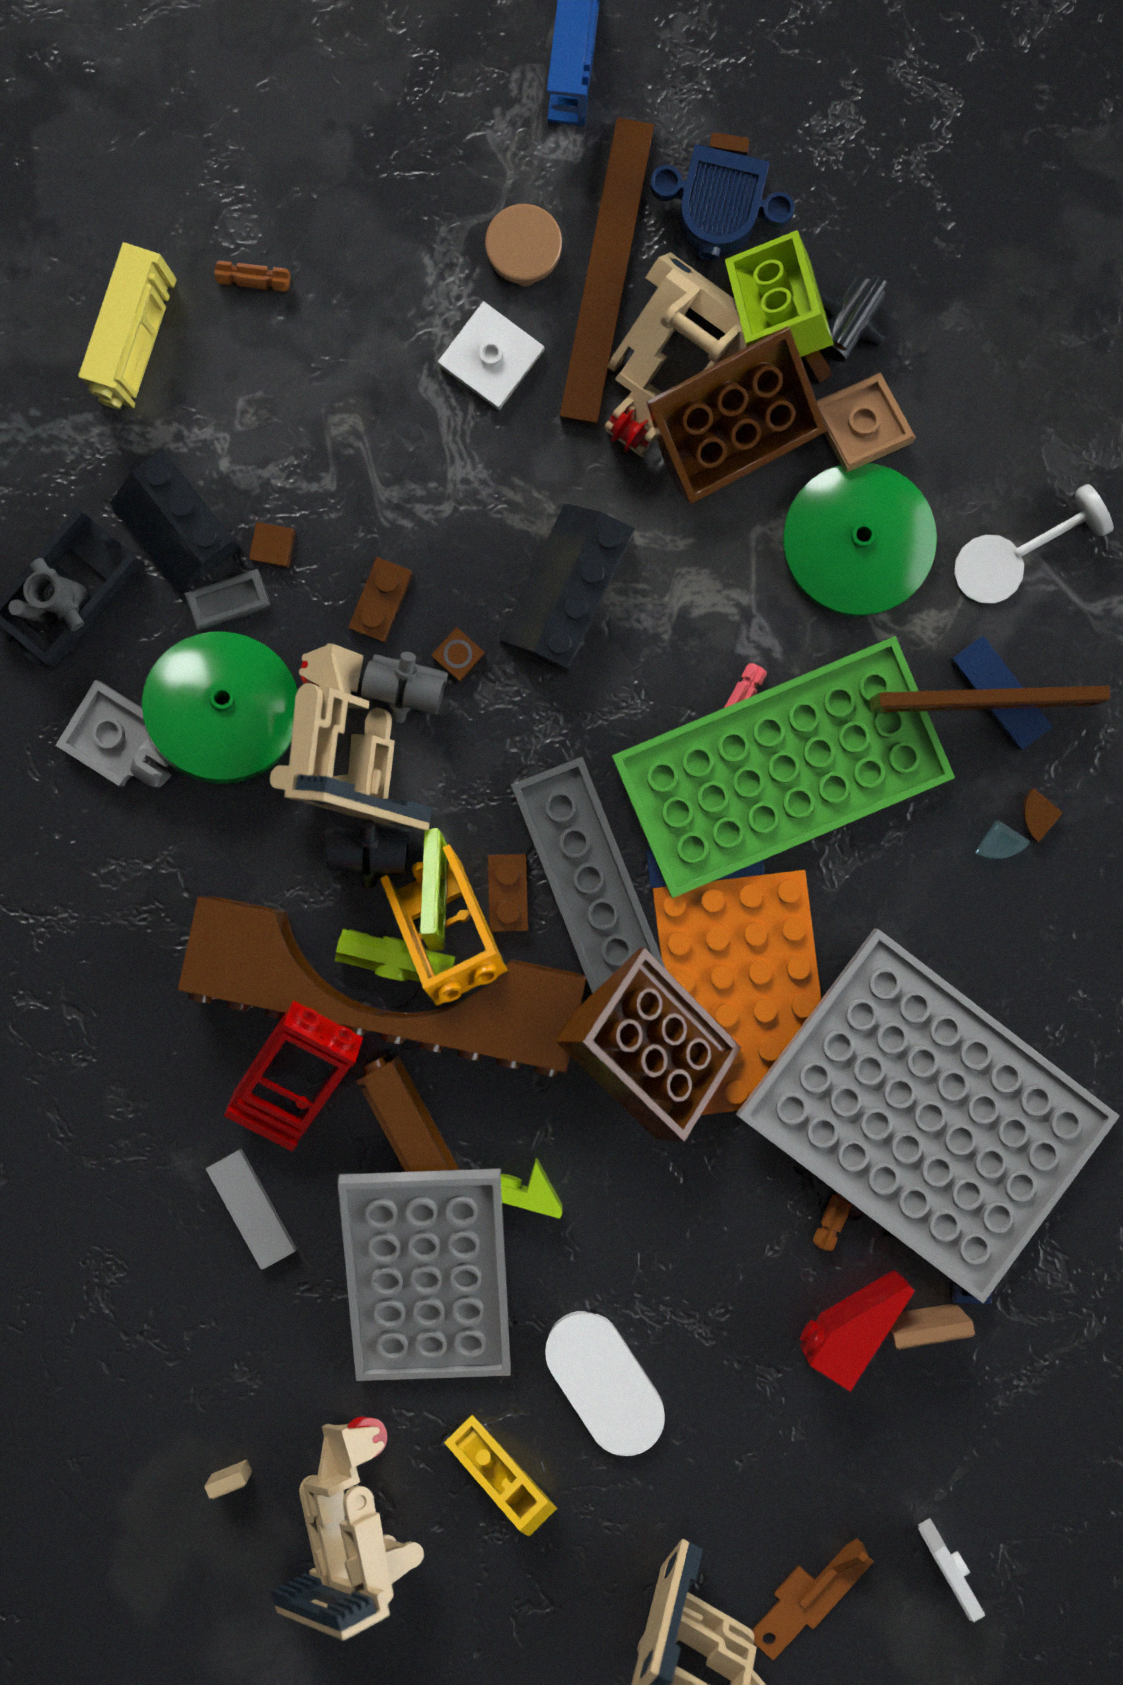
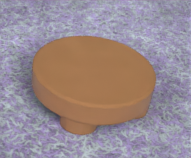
[485,204,562,287]

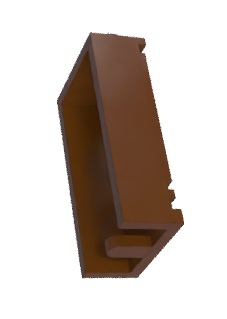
[356,1053,460,1172]

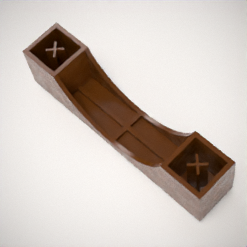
[178,896,586,1077]

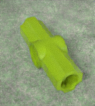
[335,929,456,982]

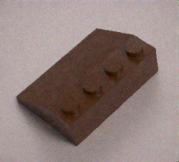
[646,326,827,504]
[555,948,741,1142]

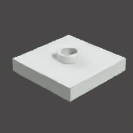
[438,301,545,410]
[918,1518,985,1622]

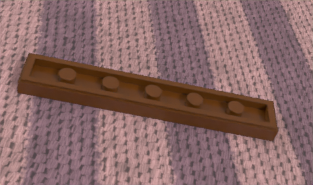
[870,686,1110,713]

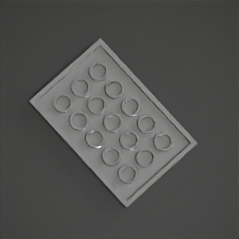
[338,1169,511,1381]

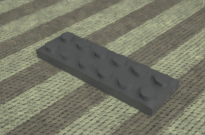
[511,757,666,994]

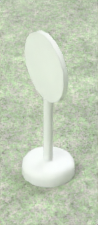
[954,484,1114,604]

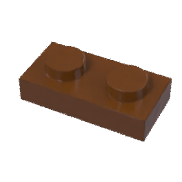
[348,557,413,643]
[488,854,528,932]

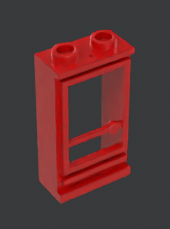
[224,1000,363,1152]

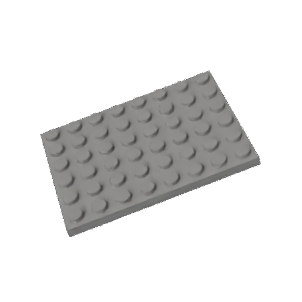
[736,928,1120,1303]

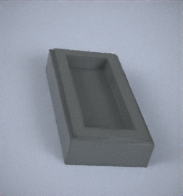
[185,569,272,631]

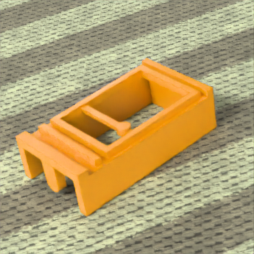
[380,844,508,1006]

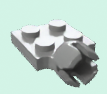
[56,680,172,787]

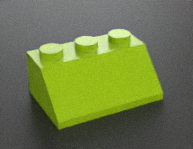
[725,230,834,357]

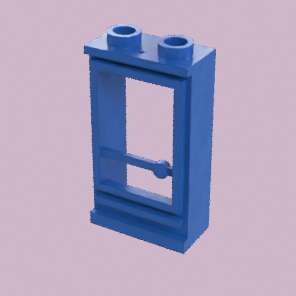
[547,0,600,126]

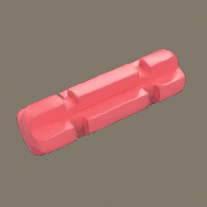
[724,663,767,708]

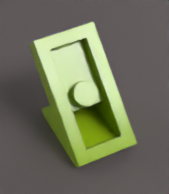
[501,1158,562,1219]

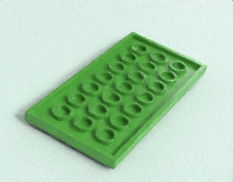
[611,636,955,898]

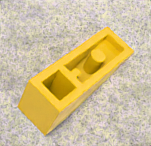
[444,1415,557,1536]

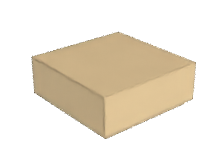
[204,1460,252,1499]

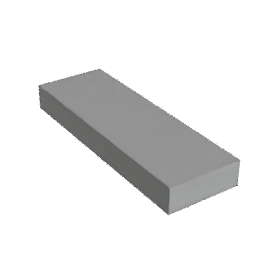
[206,1148,297,1270]

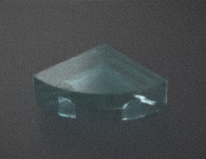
[975,820,1031,859]

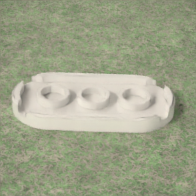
[545,1311,665,1456]

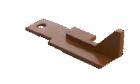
[752,1539,874,1660]

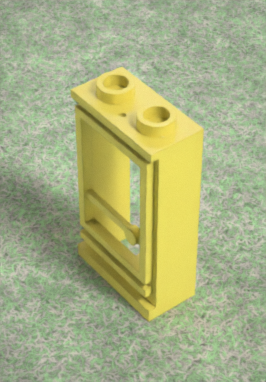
[78,242,177,410]

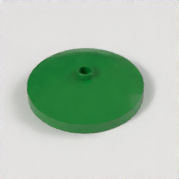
[782,463,937,617]
[142,632,298,784]

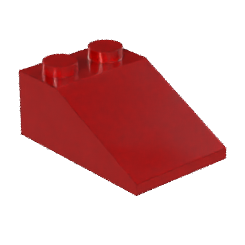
[800,1270,915,1392]

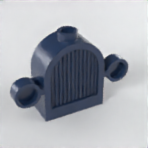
[650,144,795,261]

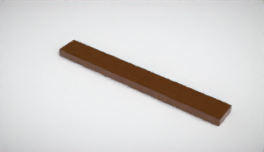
[560,117,654,426]

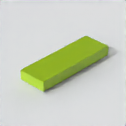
[420,828,448,951]

